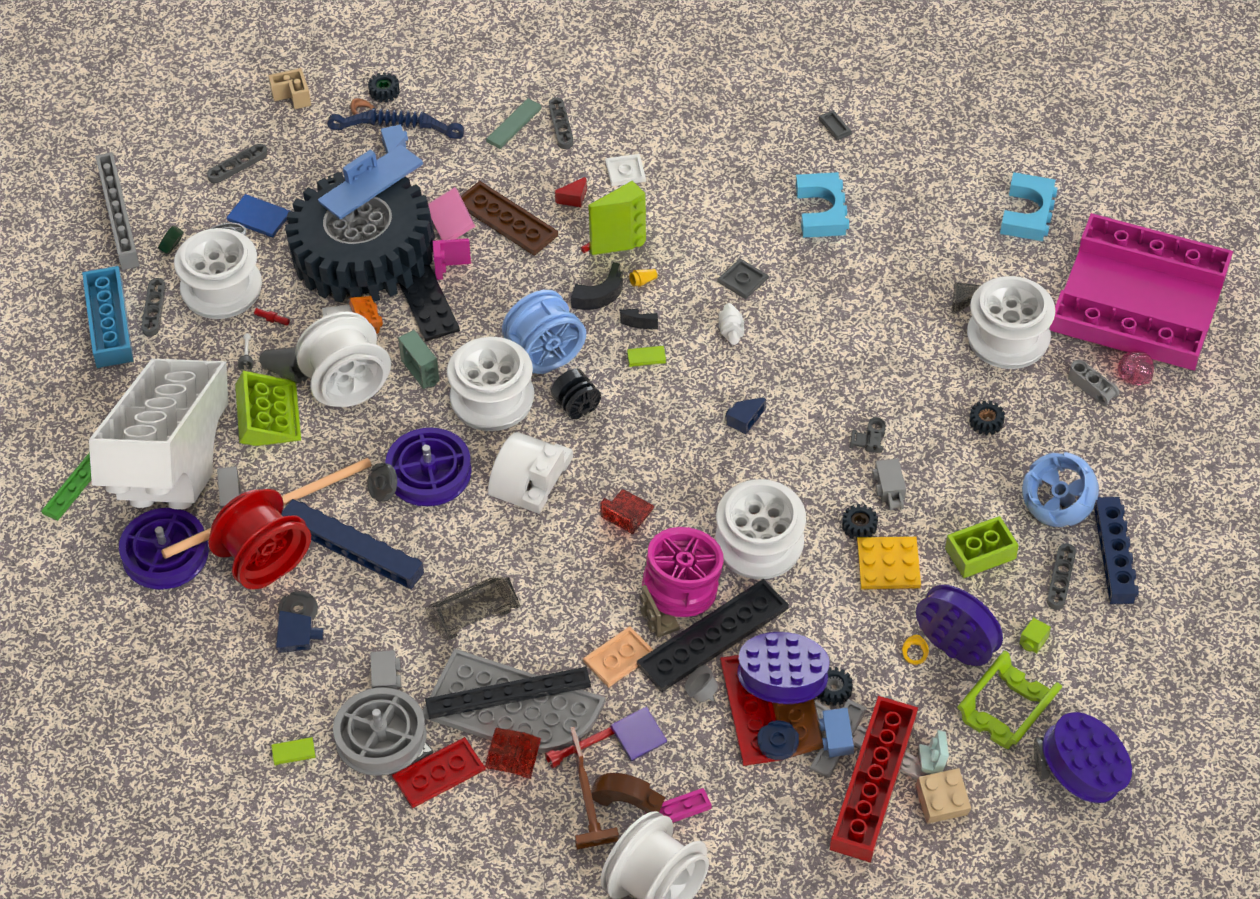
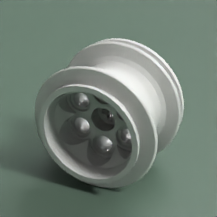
[174,228,262,319]
[967,276,1055,369]
[295,312,391,407]
[447,337,534,431]
[715,479,806,579]
[601,811,709,899]

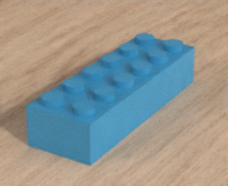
[82,266,134,368]

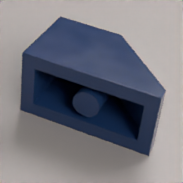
[725,397,766,434]

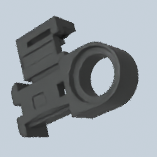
[850,417,886,453]

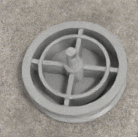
[333,688,427,776]

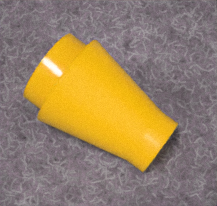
[629,268,658,287]

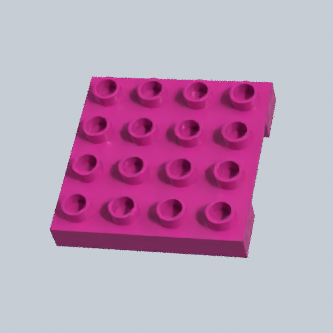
[1049,213,1233,371]

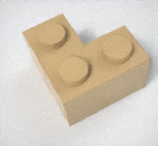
[268,68,311,109]

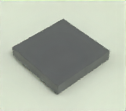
[717,258,769,299]

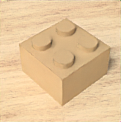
[915,768,971,824]

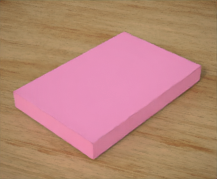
[428,187,476,240]

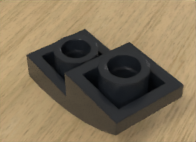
[620,309,658,329]

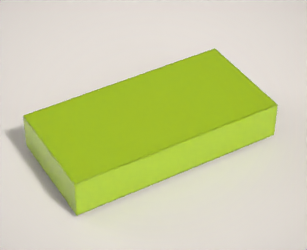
[627,346,666,367]
[271,737,316,765]

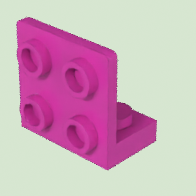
[433,238,471,280]

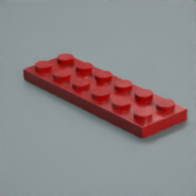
[720,655,781,766]

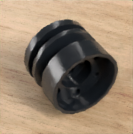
[551,369,601,420]

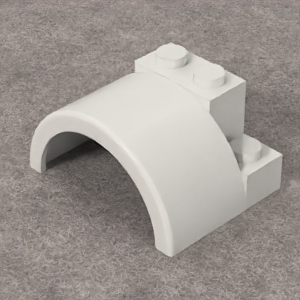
[488,432,573,514]

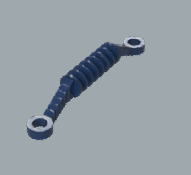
[327,108,465,139]

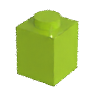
[1019,617,1051,654]

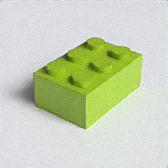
[945,516,1019,579]

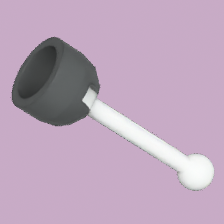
[238,333,253,370]

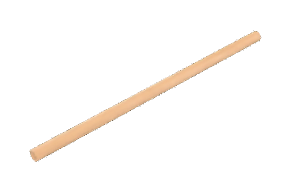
[161,458,371,559]

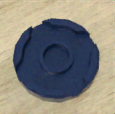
[757,720,799,760]

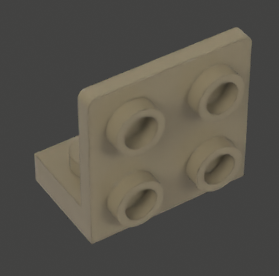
[640,585,680,638]

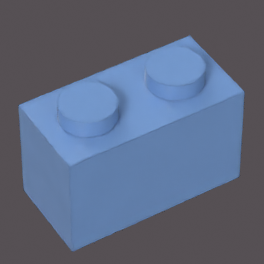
[819,708,854,758]

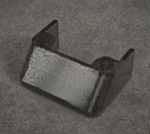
[425,576,521,640]

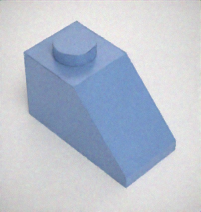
[381,124,408,153]

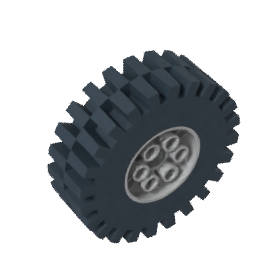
[285,172,435,303]

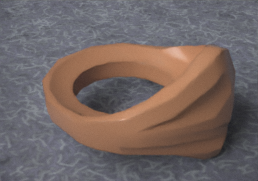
[350,98,374,115]

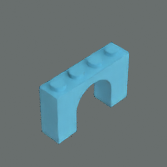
[796,172,849,238]
[1000,172,1058,241]

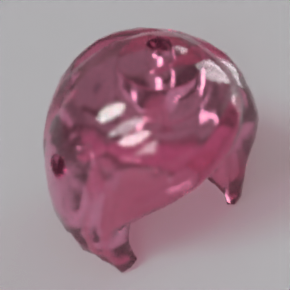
[1118,351,1154,385]

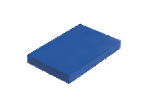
[227,194,290,238]

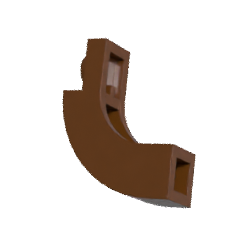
[591,773,666,813]

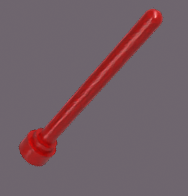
[545,727,614,768]

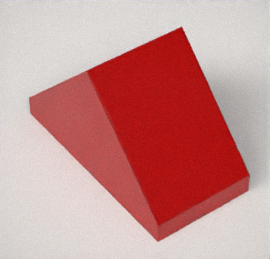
[555,177,587,208]

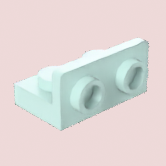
[918,730,949,775]

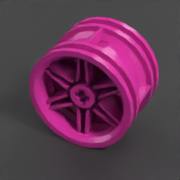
[642,527,724,617]

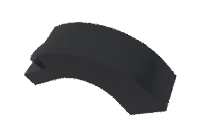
[571,262,623,310]

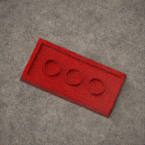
[392,737,486,809]

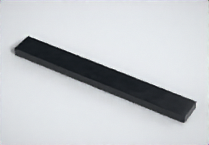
[425,666,591,719]

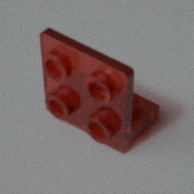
[600,489,654,534]
[485,728,541,779]

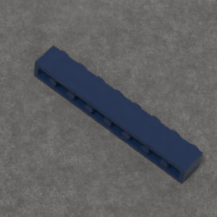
[281,499,424,590]

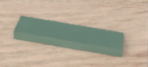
[486,98,542,149]

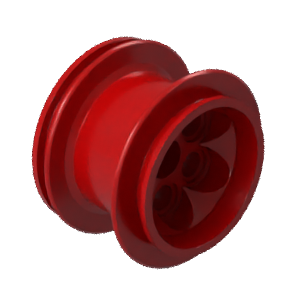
[208,489,311,590]

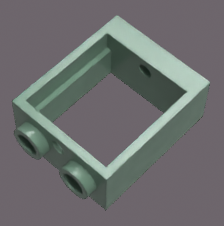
[398,330,440,389]

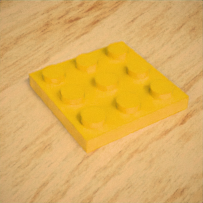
[857,536,921,589]

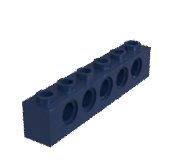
[1094,497,1139,604]

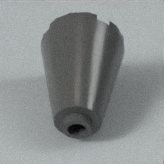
[259,347,308,383]

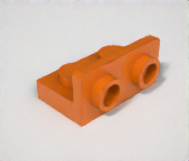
[349,296,383,334]

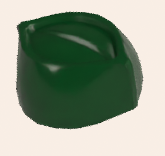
[158,226,184,254]

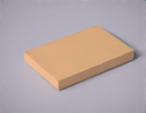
[583,626,653,688]

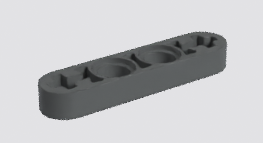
[549,97,574,149]
[207,144,268,183]
[142,278,166,336]
[1047,543,1076,610]

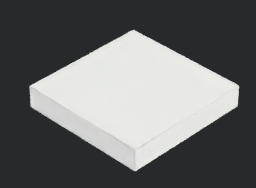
[605,154,646,187]

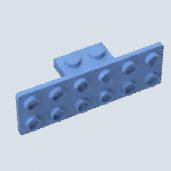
[318,145,423,219]

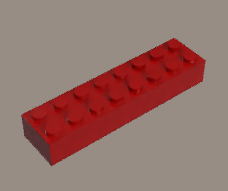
[829,696,918,863]

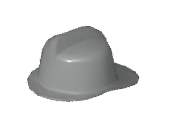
[684,665,719,702]

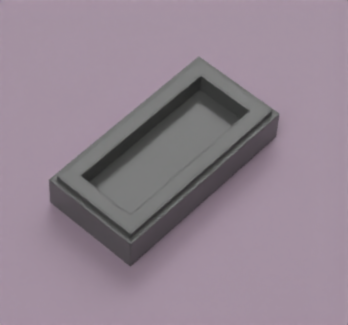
[819,110,852,141]

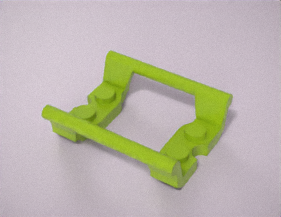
[957,650,1062,749]

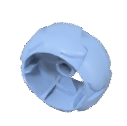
[1022,452,1099,527]

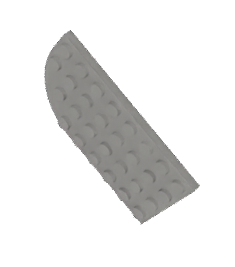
[423,648,606,753]

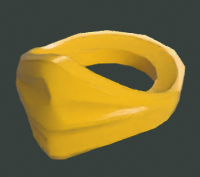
[902,634,929,665]

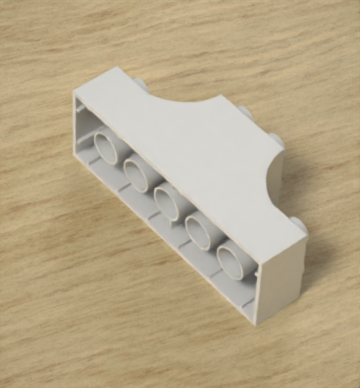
[89,359,228,509]

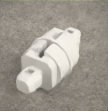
[719,303,744,345]

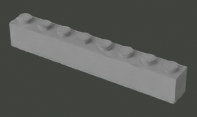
[95,152,140,270]

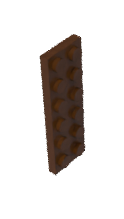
[461,181,558,256]

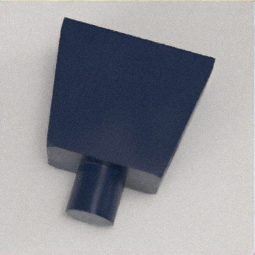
[276,611,324,653]

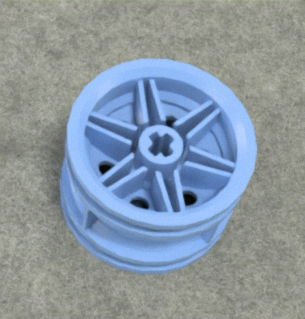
[502,290,586,374]

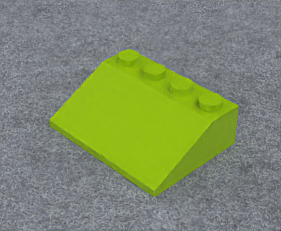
[588,181,646,255]
[235,371,301,446]

